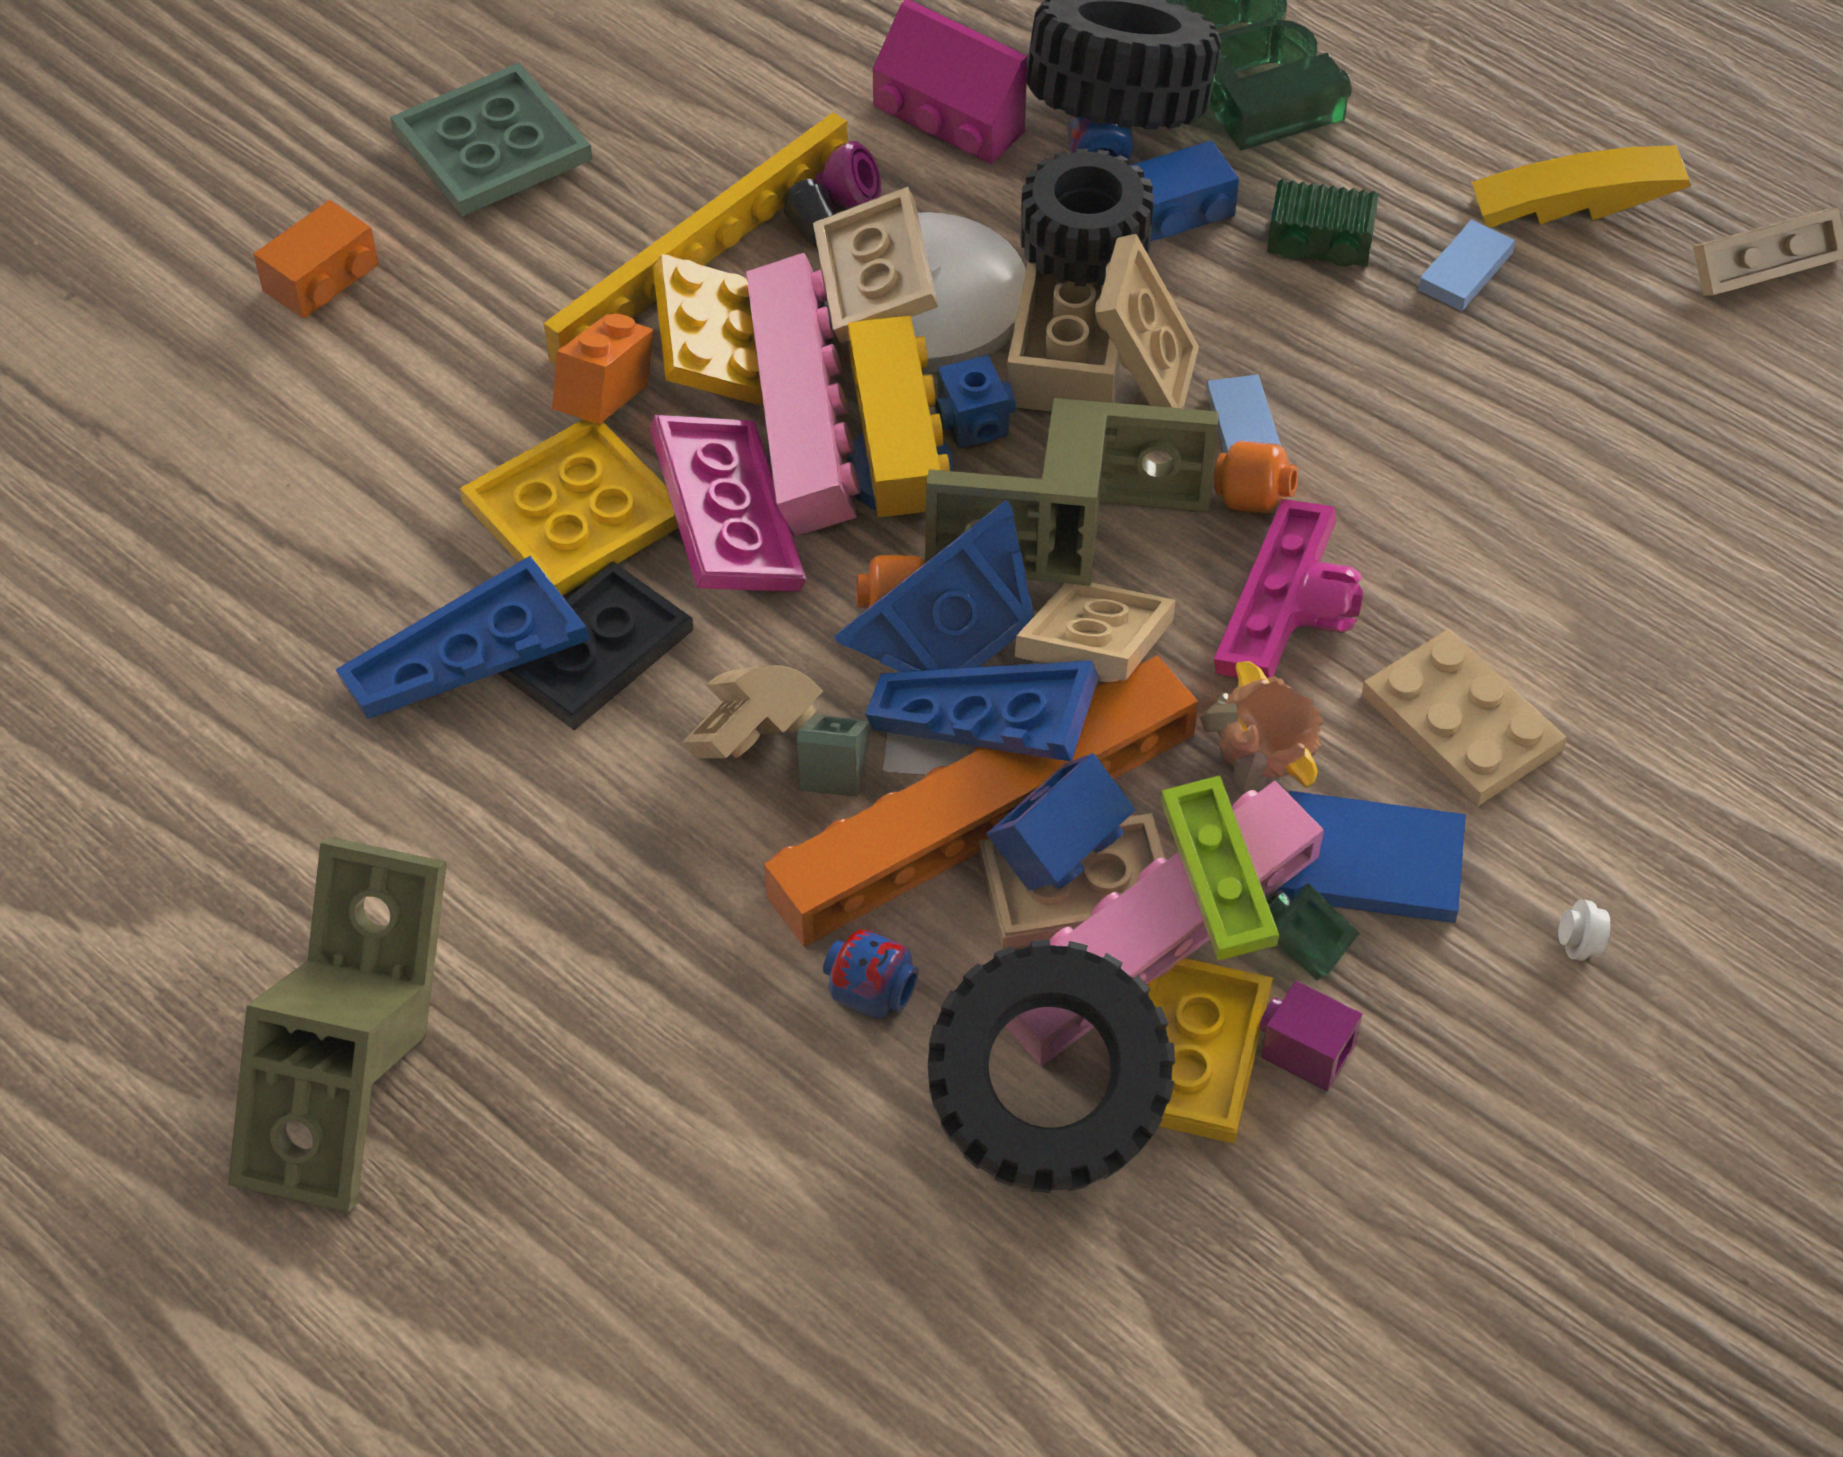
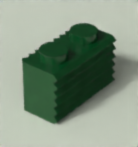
[1267,178,1379,266]

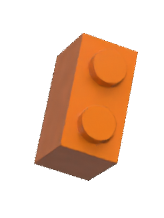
[253,199,379,319]
[552,314,654,425]

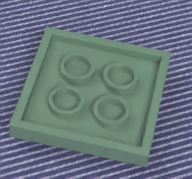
[390,63,593,217]

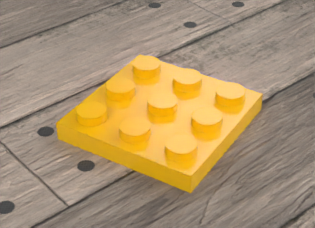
[460,419,679,596]

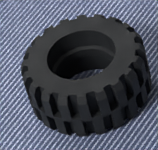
[1027,0,1221,129]
[927,939,1175,1193]

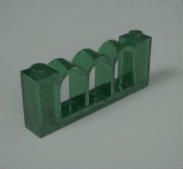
[1166,0,1352,151]

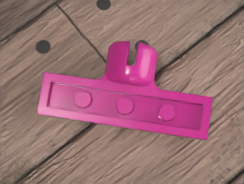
[1214,499,1363,678]

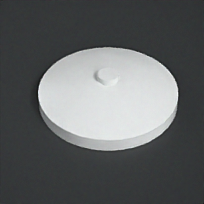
[824,212,1026,373]

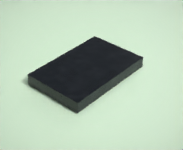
[498,561,694,730]

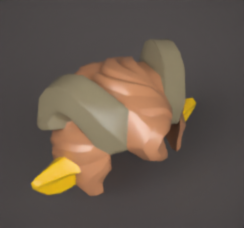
[1200,661,1323,794]

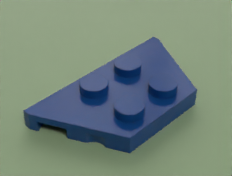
[834,499,1034,672]

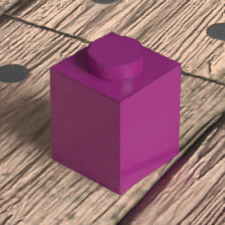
[1259,980,1363,1092]

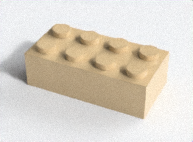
[1007,262,1121,412]

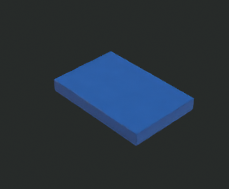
[1276,791,1466,923]

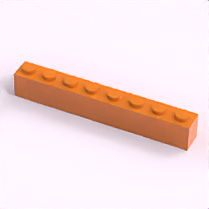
[764,655,1198,947]

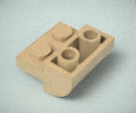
[682,665,823,758]

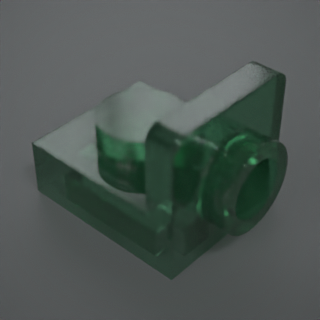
[1267,883,1360,981]

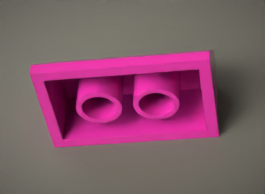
[872,0,1027,164]

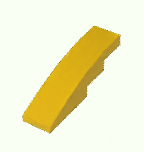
[1472,145,1691,228]

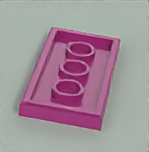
[649,415,806,592]

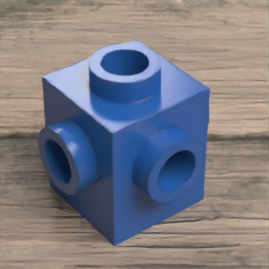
[935,355,1016,449]

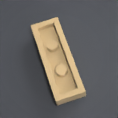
[1693,207,1843,296]

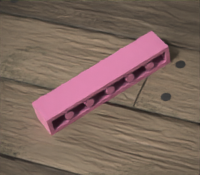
[746,253,861,537]
[1005,781,1324,1067]

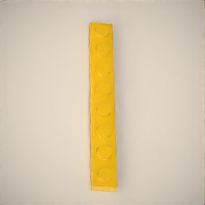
[543,112,848,364]

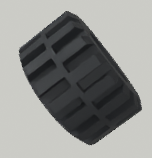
[1020,149,1154,287]

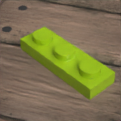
[1161,775,1279,961]

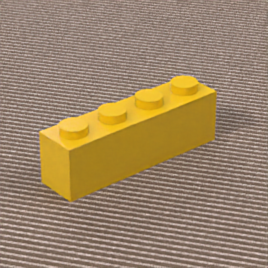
[848,315,950,518]

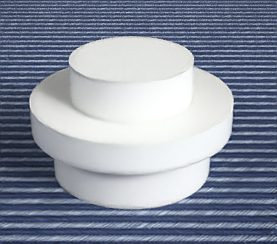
[1558,899,1611,961]

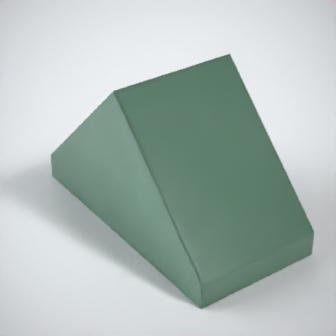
[797,714,871,797]

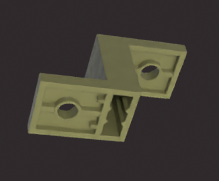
[925,398,1219,585]
[228,837,447,1213]

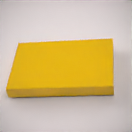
[1147,958,1273,1144]

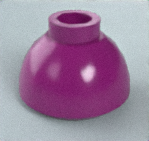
[815,141,881,209]

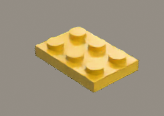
[653,254,763,406]

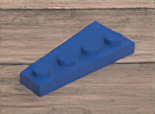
[335,556,591,719]
[865,660,1099,762]

